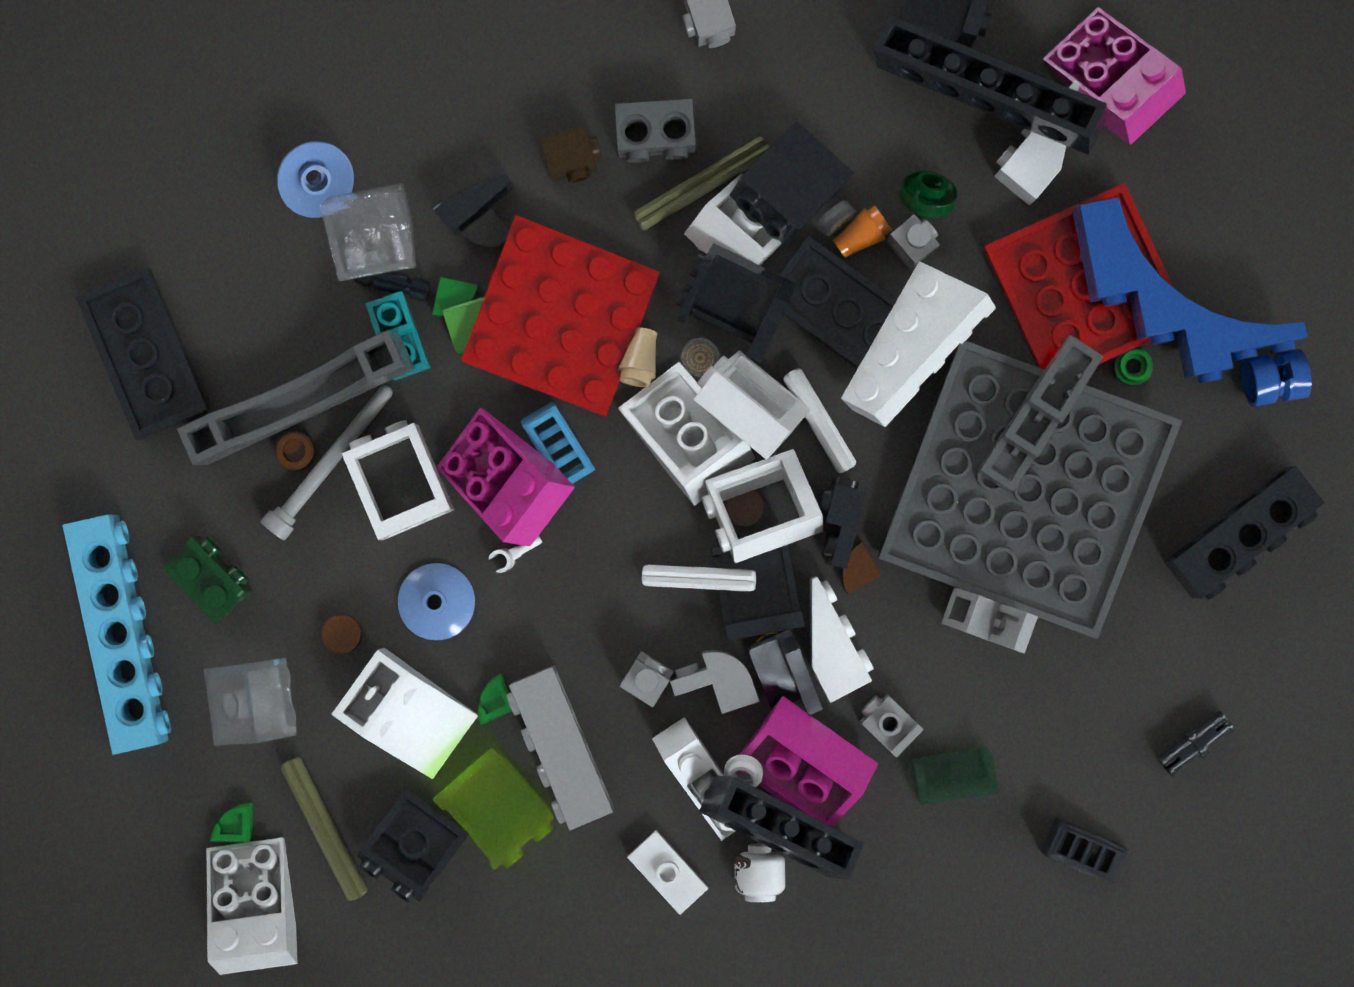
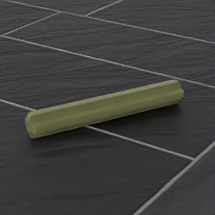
[634,137,770,230]
[281,757,367,901]

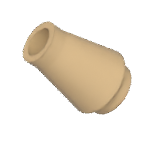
[618,327,657,387]

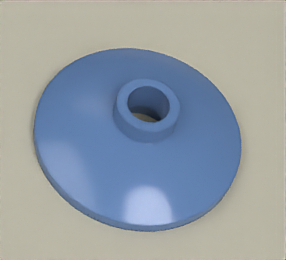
[277,141,354,218]
[398,563,475,640]

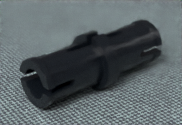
[1157,711,1235,777]

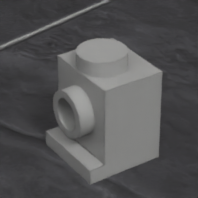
[886,214,940,270]
[620,651,674,707]
[859,694,924,758]

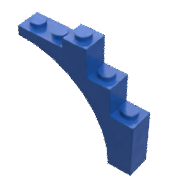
[1072,198,1308,384]

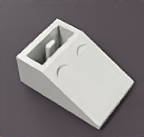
[331,648,478,779]
[206,837,297,975]

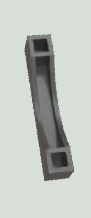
[177,330,415,465]

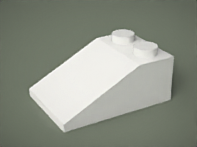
[618,362,756,506]

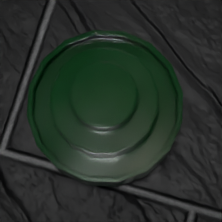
[900,171,958,219]

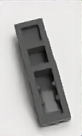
[977,335,1104,493]

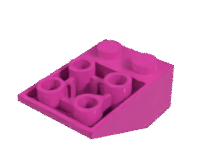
[1043,7,1186,145]
[436,408,575,546]

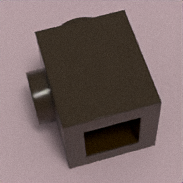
[540,126,602,183]

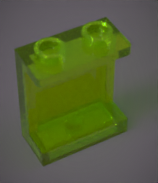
[433,744,555,870]

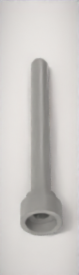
[260,385,393,541]

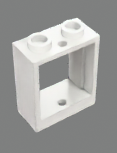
[693,350,811,460]
[342,420,454,540]
[702,449,823,563]

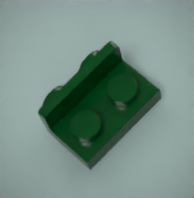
[162,536,253,624]

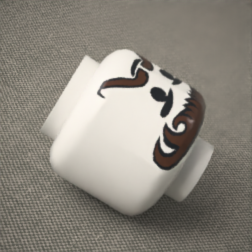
[735,844,785,902]

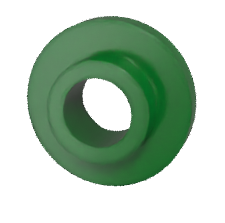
[1113,347,1153,386]

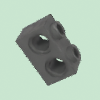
[615,99,696,163]

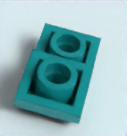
[366,291,431,381]

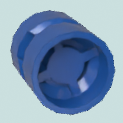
[1241,349,1312,407]

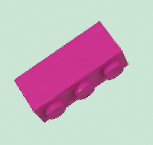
[739,696,879,827]

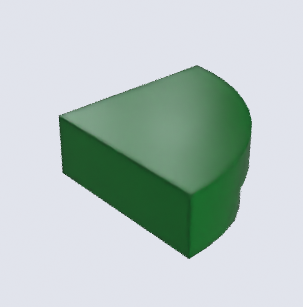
[432,277,479,317]
[478,673,512,725]
[211,802,254,842]

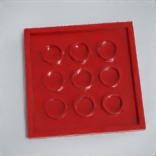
[982,183,1174,370]
[460,215,660,417]

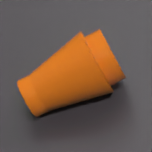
[832,206,892,259]

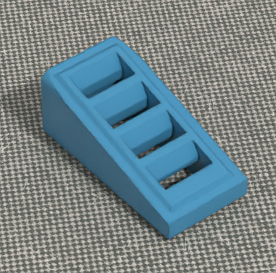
[521,401,596,484]

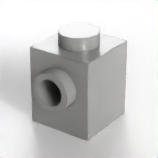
[682,0,736,48]

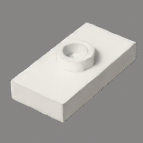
[627,830,709,915]

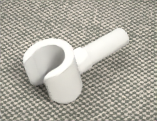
[489,536,543,573]

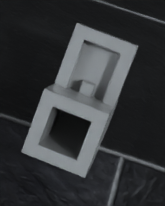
[941,587,1038,654]
[670,650,759,714]

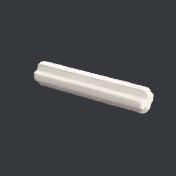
[783,368,856,473]
[642,565,756,591]

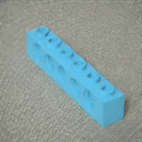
[62,514,171,755]

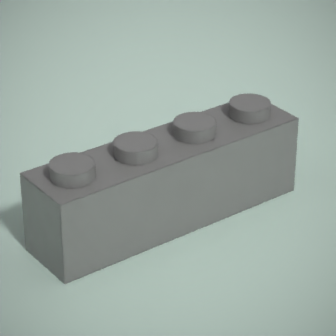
[506,665,614,831]

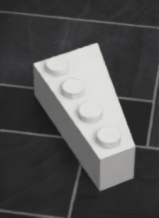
[841,261,996,427]

